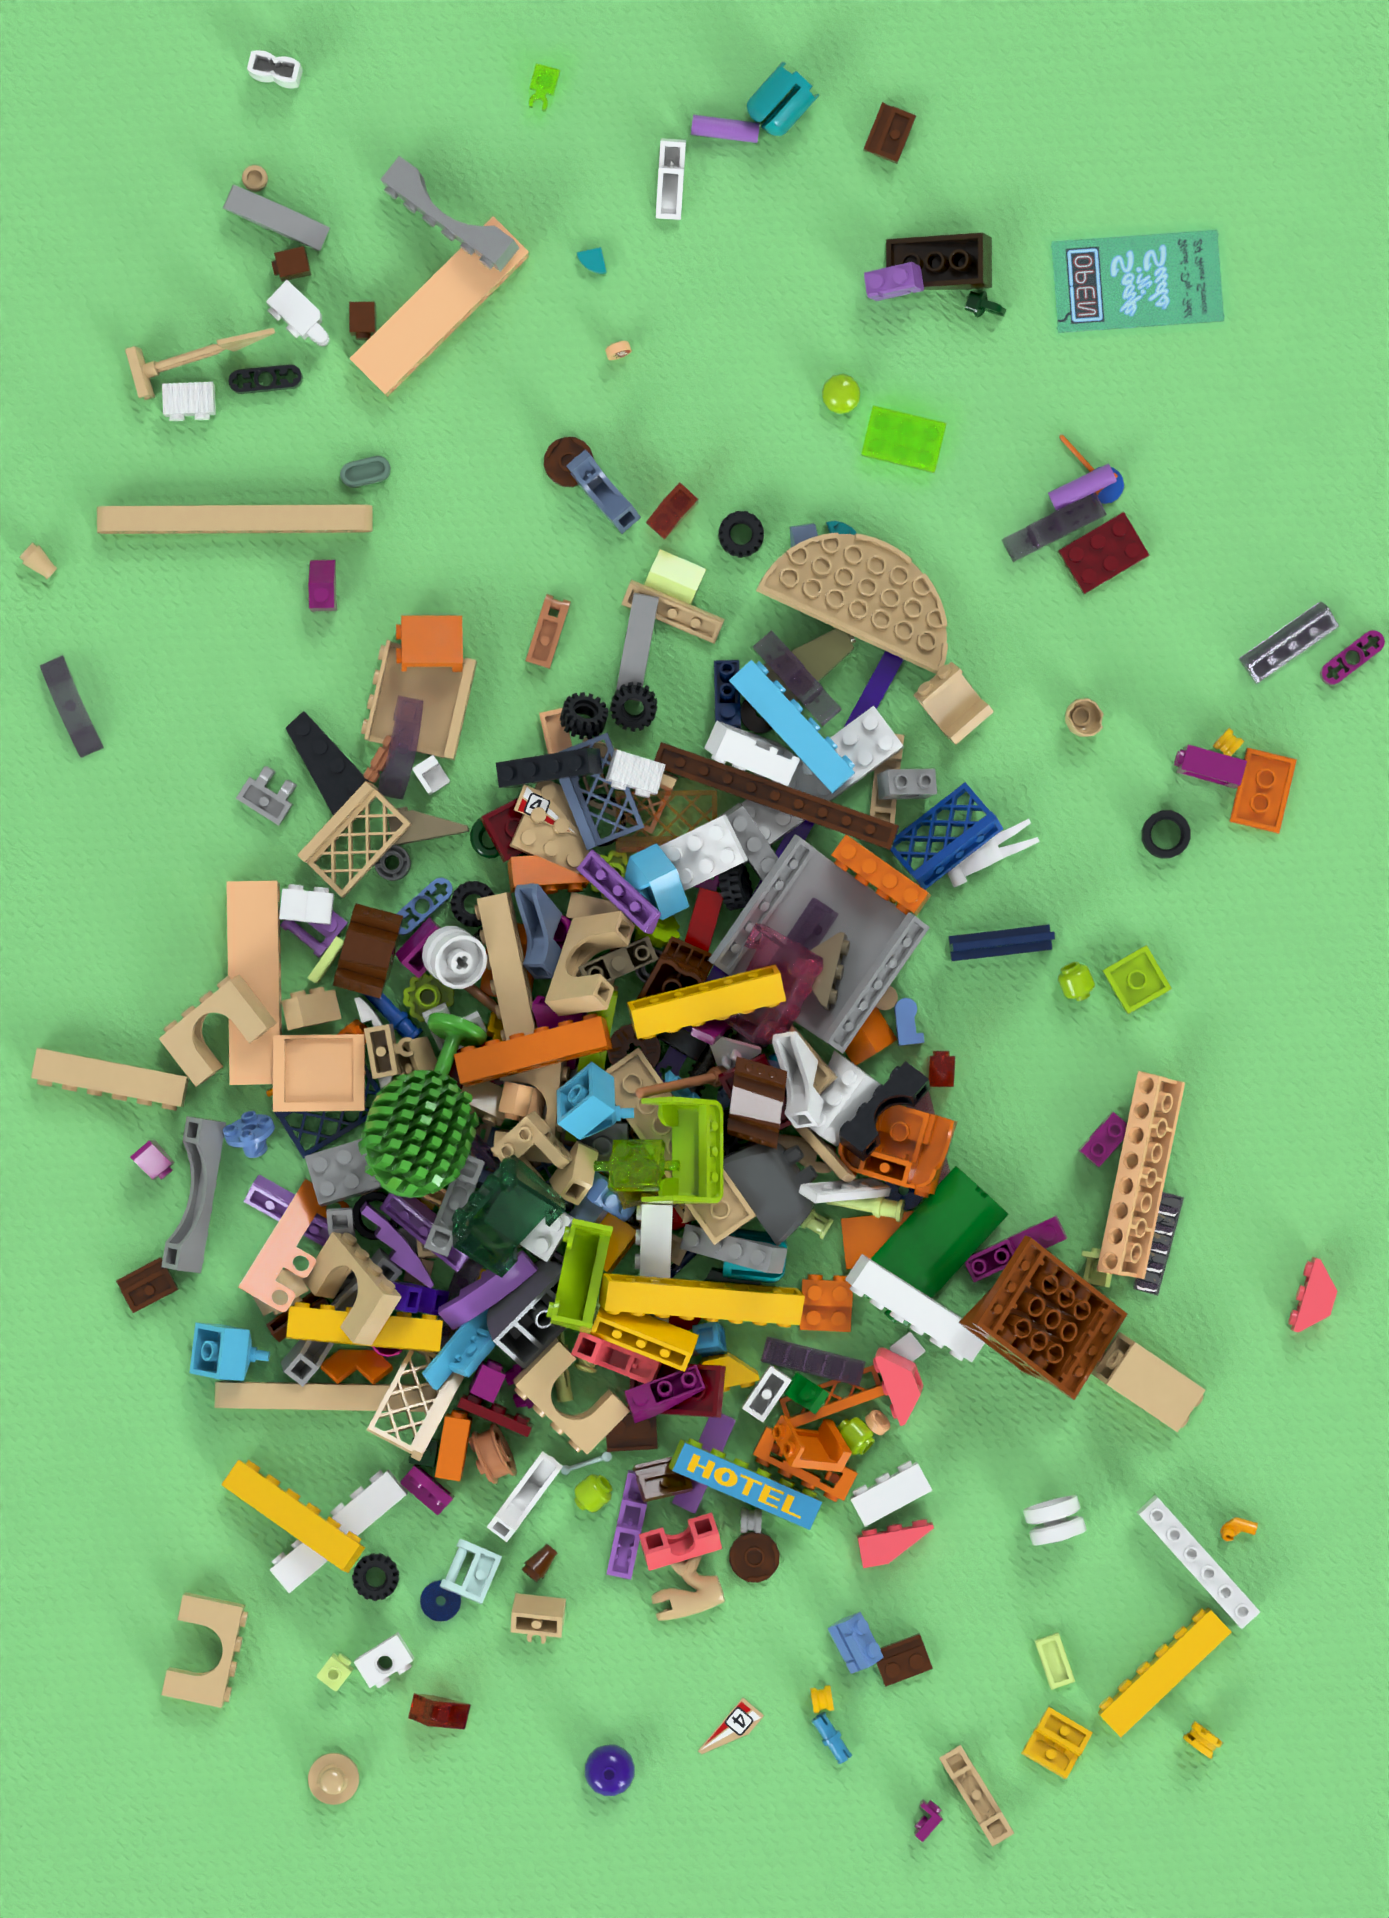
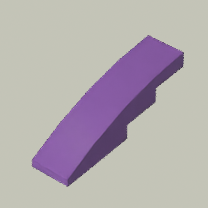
[360,1201,434,1289]
[438,1250,538,1330]
[606,1470,647,1580]

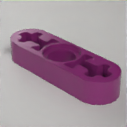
[1320,630,1385,685]

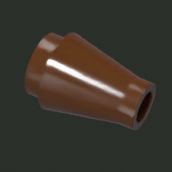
[521,1544,558,1582]

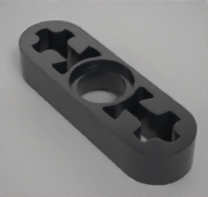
[228,365,303,394]

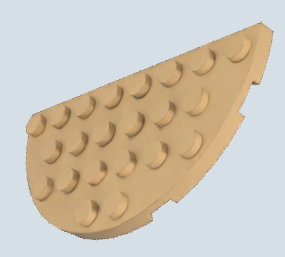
[756,533,948,674]

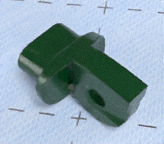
[965,291,1006,318]

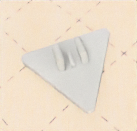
[709,1036,762,1070]

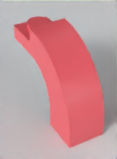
[571,1332,662,1384]

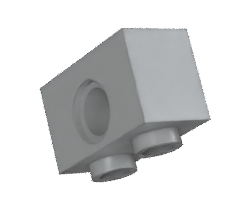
[877,769,937,800]

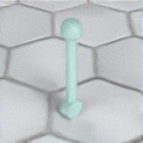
[561,1451,612,1475]

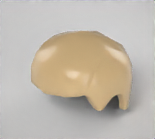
[1065,698,1104,737]

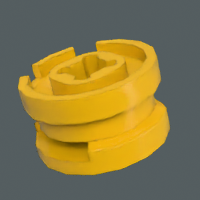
[1183,1721,1223,1759]

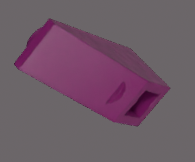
[624,1365,706,1423]

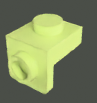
[1081,1248,1112,1288]
[317,1653,354,1691]

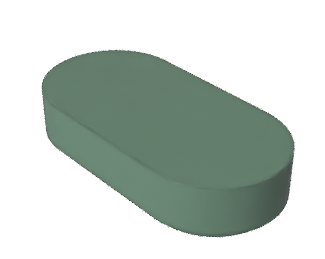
[340,456,391,488]

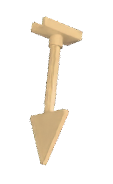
[125,328,275,400]

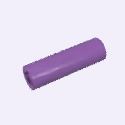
[691,115,760,143]
[1048,463,1117,511]

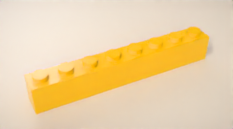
[598,1273,805,1328]

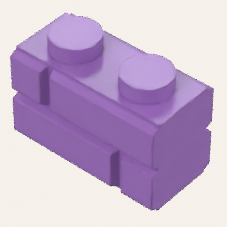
[864,262,924,301]

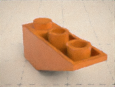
[507,855,589,894]

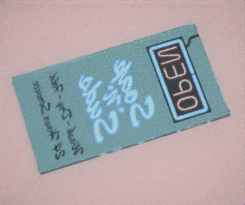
[1051,230,1225,333]

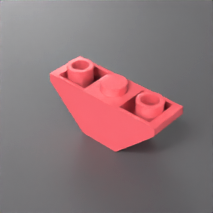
[1288,1257,1338,1333]
[873,1347,924,1426]

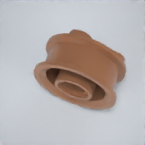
[468,1423,517,1484]

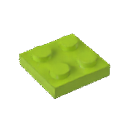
[1102,945,1172,1014]

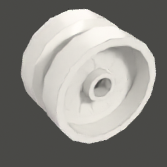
[422,926,487,989]
[1023,1495,1087,1545]

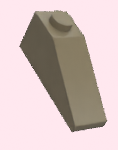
[388,807,469,845]

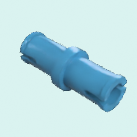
[811,1712,852,1764]

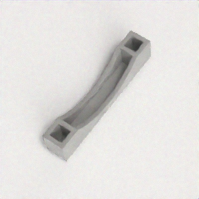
[380,156,519,272]
[162,1116,226,1273]
[281,1248,402,1387]

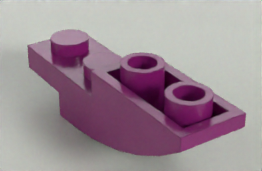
[965,1215,1067,1283]

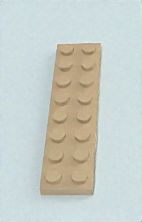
[605,1047,756,1245]

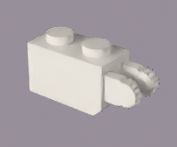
[266,280,330,347]

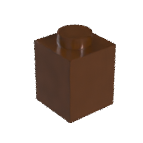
[271,246,311,282]
[349,302,377,340]

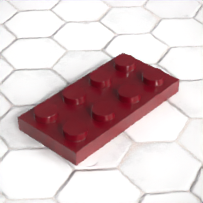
[628,1363,726,1418]

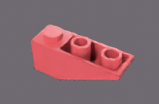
[857,1519,934,1568]

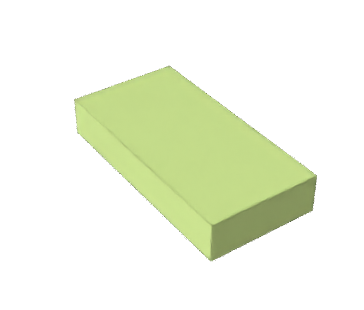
[308,936,344,984]
[1034,1633,1075,1690]

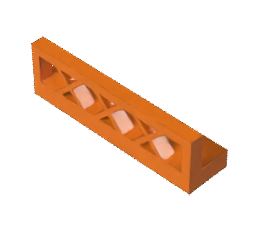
[779,1365,885,1428]

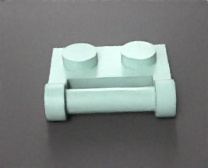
[440,1539,502,1604]

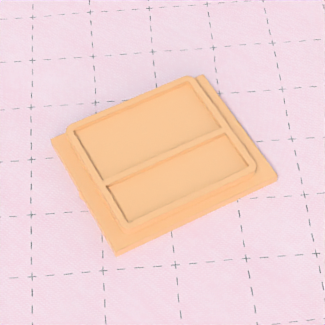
[272,1034,366,1112]

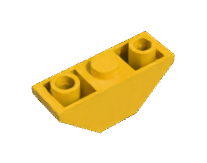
[698,1352,760,1392]

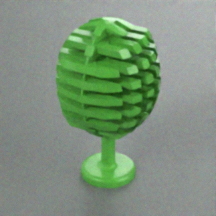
[358,1013,487,1198]

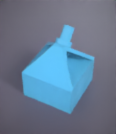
[624,843,689,920]
[557,1062,634,1140]
[190,1323,270,1381]

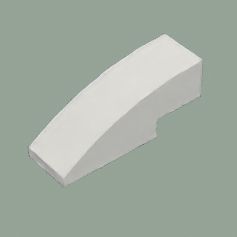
[656,138,686,220]

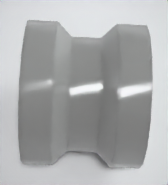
[741,1507,762,1533]

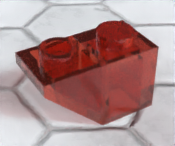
[646,482,699,540]
[927,1051,955,1087]
[408,1693,471,1730]

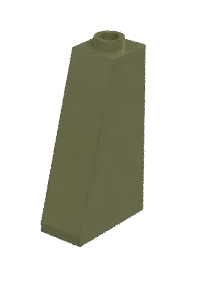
[764,628,856,702]

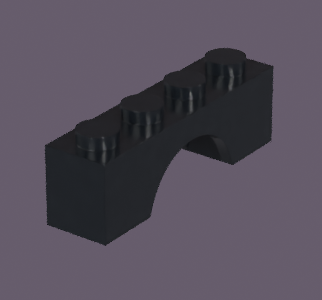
[496,748,603,788]
[839,1061,930,1162]

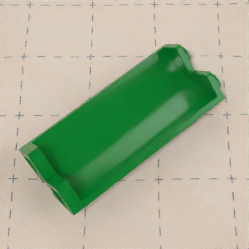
[864,1166,1009,1326]

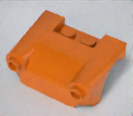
[838,1105,958,1198]

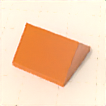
[845,1006,897,1066]

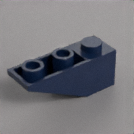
[714,660,741,729]

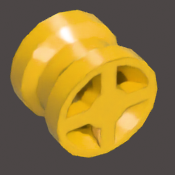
[1213,728,1244,756]
[810,1685,834,1713]

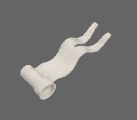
[947,819,1040,888]

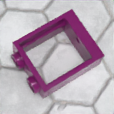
[1174,745,1247,789]

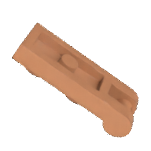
[525,594,571,669]

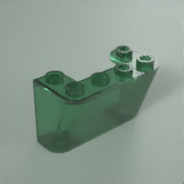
[452,1154,566,1278]

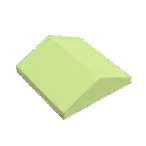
[644,549,706,605]

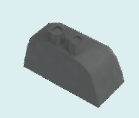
[723,1141,818,1246]
[487,1259,566,1368]

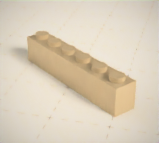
[475,892,538,1041]
[31,1048,189,1111]

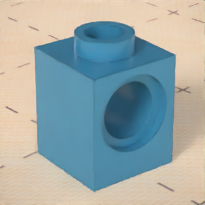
[692,1322,727,1357]

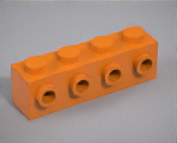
[831,835,931,916]

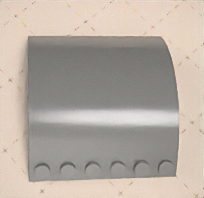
[708,834,930,1053]

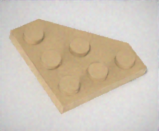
[509,781,589,875]

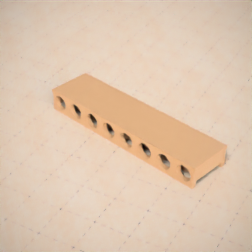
[349,216,529,397]
[227,881,282,1085]
[1097,1071,1185,1279]

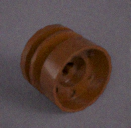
[607,1024,661,1069]

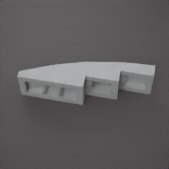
[223,185,330,251]
[616,593,659,701]

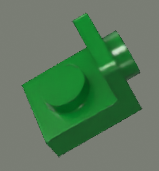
[784,1372,830,1415]

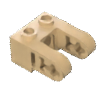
[491,1111,572,1194]

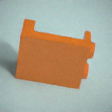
[396,615,463,672]
[771,1415,852,1472]

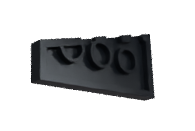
[286,711,369,816]

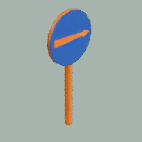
[1059,435,1124,504]

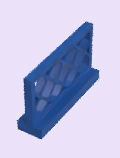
[890,782,1003,890]

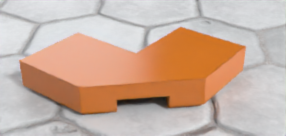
[321,1349,393,1385]

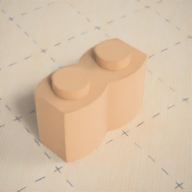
[498,1081,546,1122]

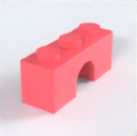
[639,1512,722,1571]

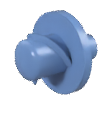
[223,1111,275,1158]

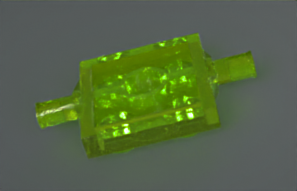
[594,1139,680,1191]

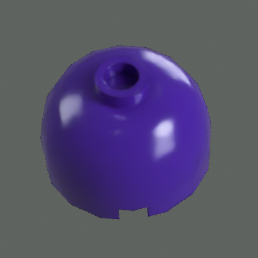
[585,1744,635,1796]

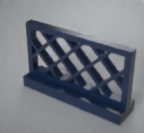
[948,924,1055,962]
[272,1065,381,1159]

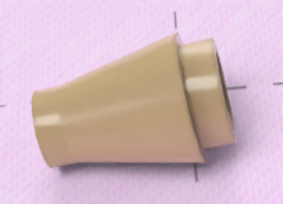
[19,543,57,579]

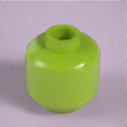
[1058,962,1095,1001]
[837,1417,875,1455]
[574,1474,612,1512]

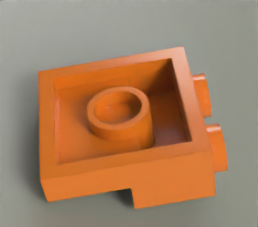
[800,1274,853,1332]

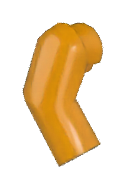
[1220,1517,1258,1542]

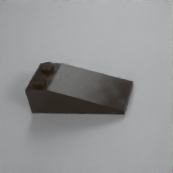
[886,232,992,290]

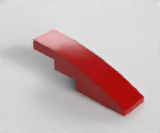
[685,887,723,952]

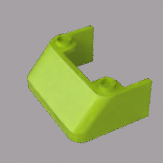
[641,1096,723,1204]
[546,1218,613,1334]

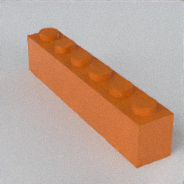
[454,1014,613,1087]

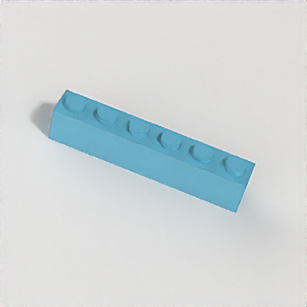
[729,660,855,794]

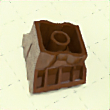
[333,903,403,998]
[636,936,713,1000]
[726,1056,787,1149]

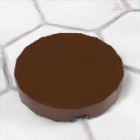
[544,437,594,488]
[729,1531,780,1583]

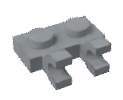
[236,766,297,826]

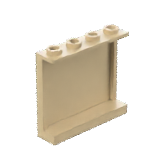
[361,640,477,761]

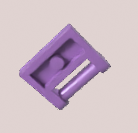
[280,910,348,958]

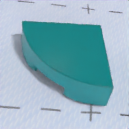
[577,247,607,274]
[826,521,857,535]

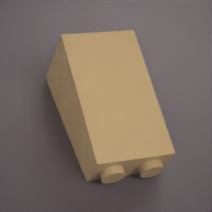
[1091,1332,1206,1432]

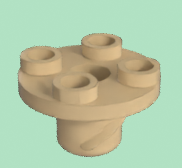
[308,1753,359,1805]

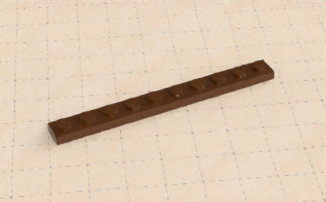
[654,742,899,850]

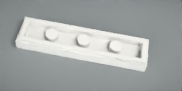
[799,1177,891,1203]

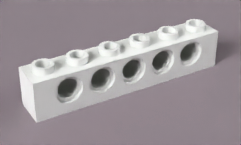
[1137,1495,1260,1629]

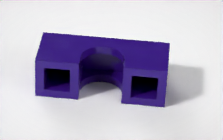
[391,1281,449,1316]

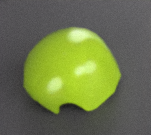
[822,374,860,414]

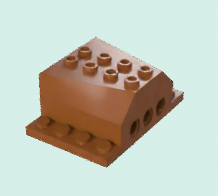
[958,1235,1128,1400]

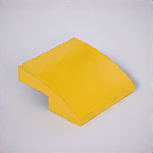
[1021,1707,1093,1779]

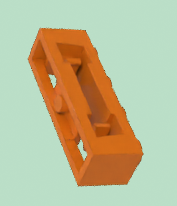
[753,1426,858,1502]

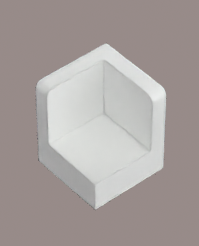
[412,755,450,795]

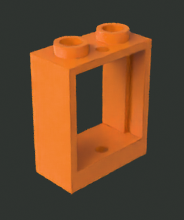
[435,1409,473,1481]

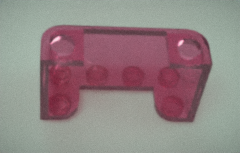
[722,923,824,1044]

